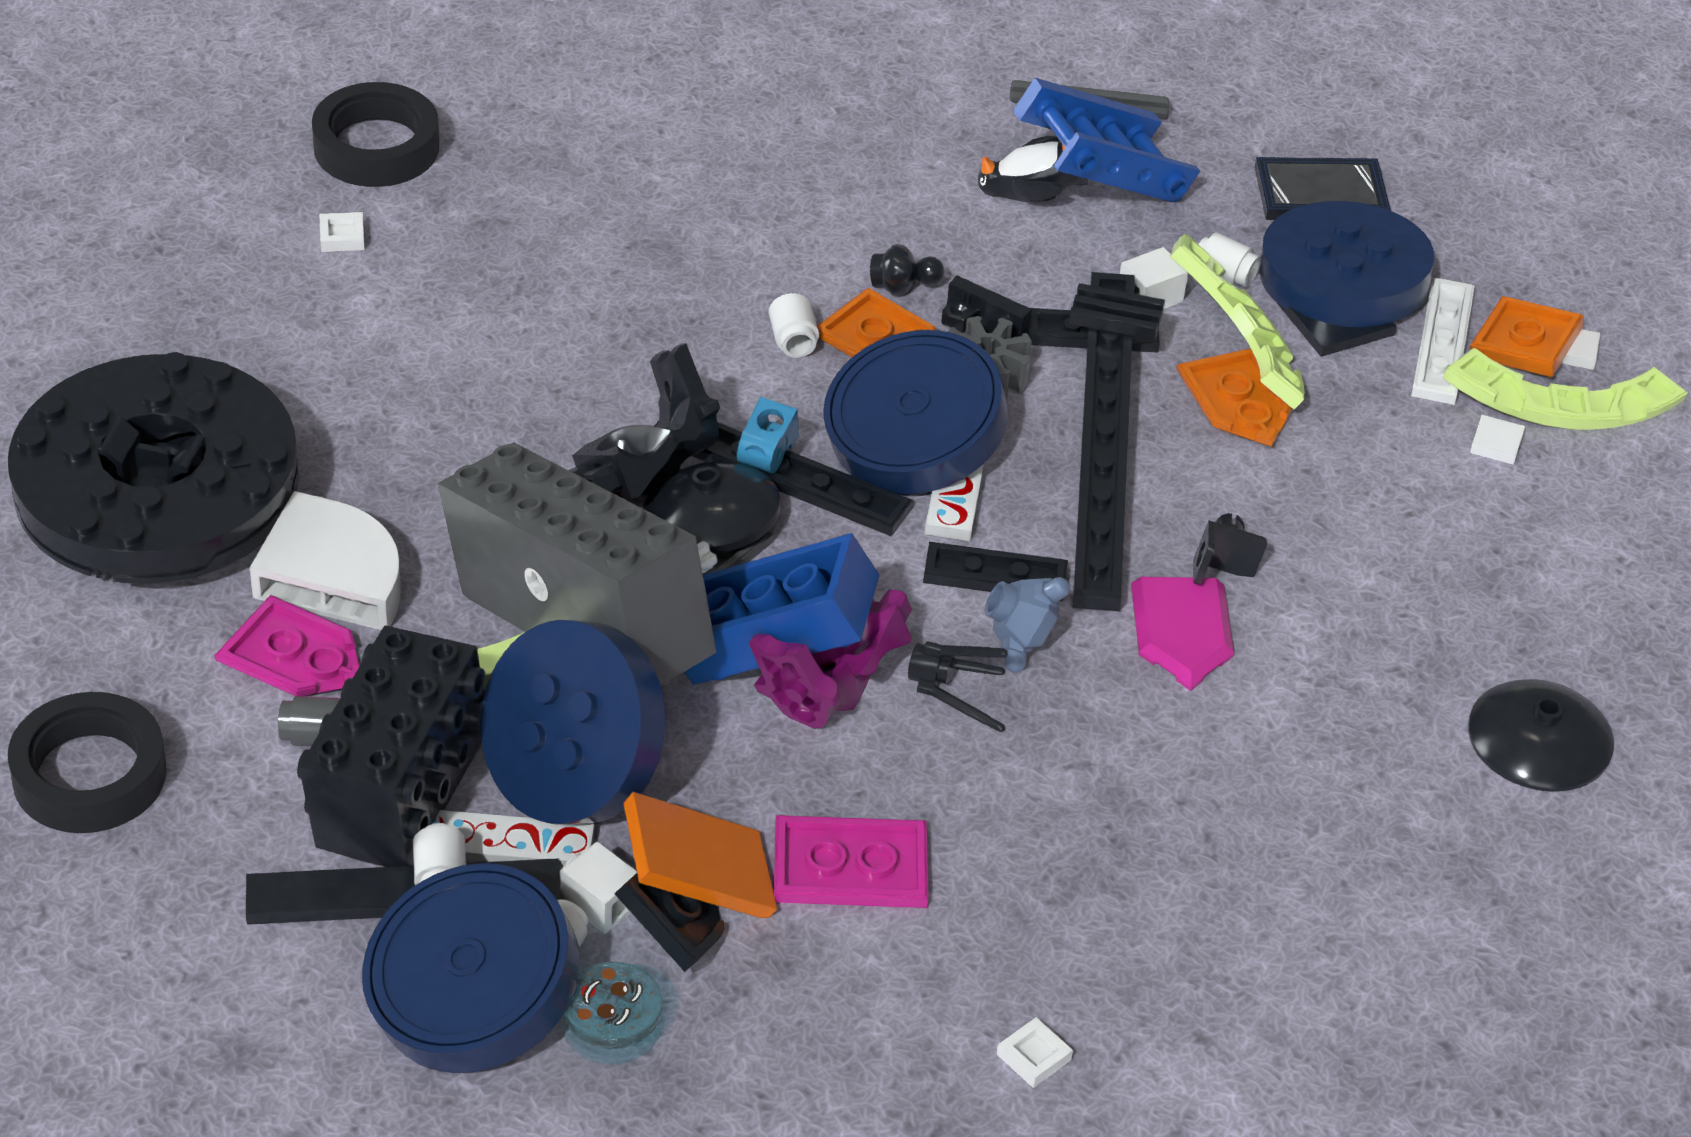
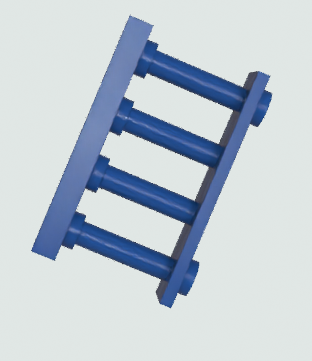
[1013,78,1200,202]

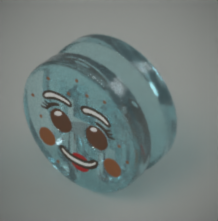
[563,962,662,1064]

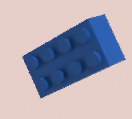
[684,533,879,685]

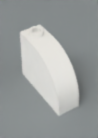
[250,491,401,630]

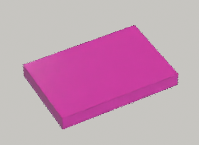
[774,815,928,908]

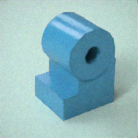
[737,397,799,474]

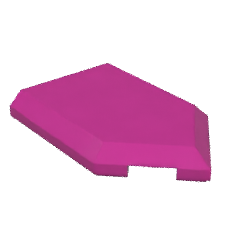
[1131,576,1234,691]
[214,595,360,696]

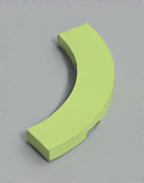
[1171,234,1305,409]
[1443,348,1688,430]

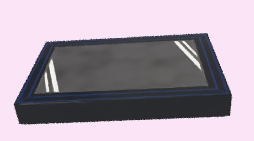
[1255,157,1391,220]

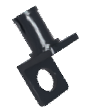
[1193,513,1267,585]

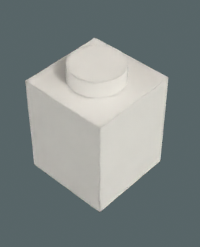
[1120,247,1188,309]
[560,842,637,934]

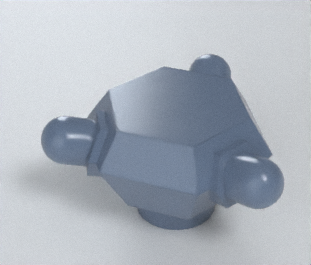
[985,577,1070,673]

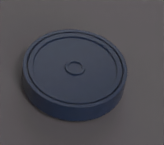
[1260,201,1434,327]
[823,330,1008,494]
[481,620,666,824]
[362,863,580,1073]

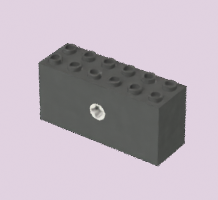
[437,442,717,686]

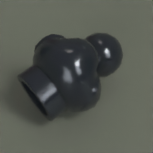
[870,244,945,297]

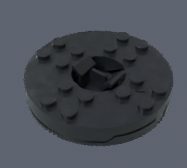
[8,352,299,584]

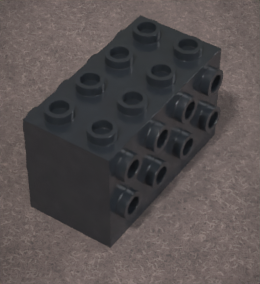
[297,625,485,867]

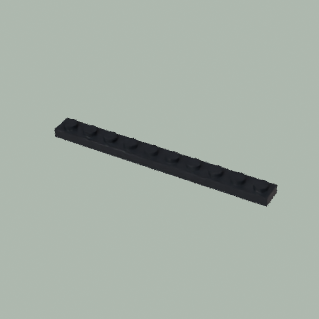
[1072,272,1135,611]

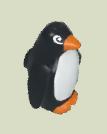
[978,136,1088,202]

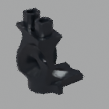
[569,343,720,498]

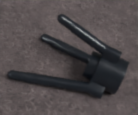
[908,641,1008,732]

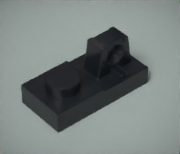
[941,275,1032,338]

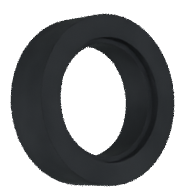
[312,82,439,187]
[8,692,166,833]

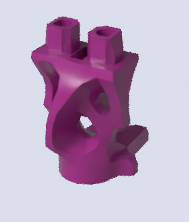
[749,589,912,729]

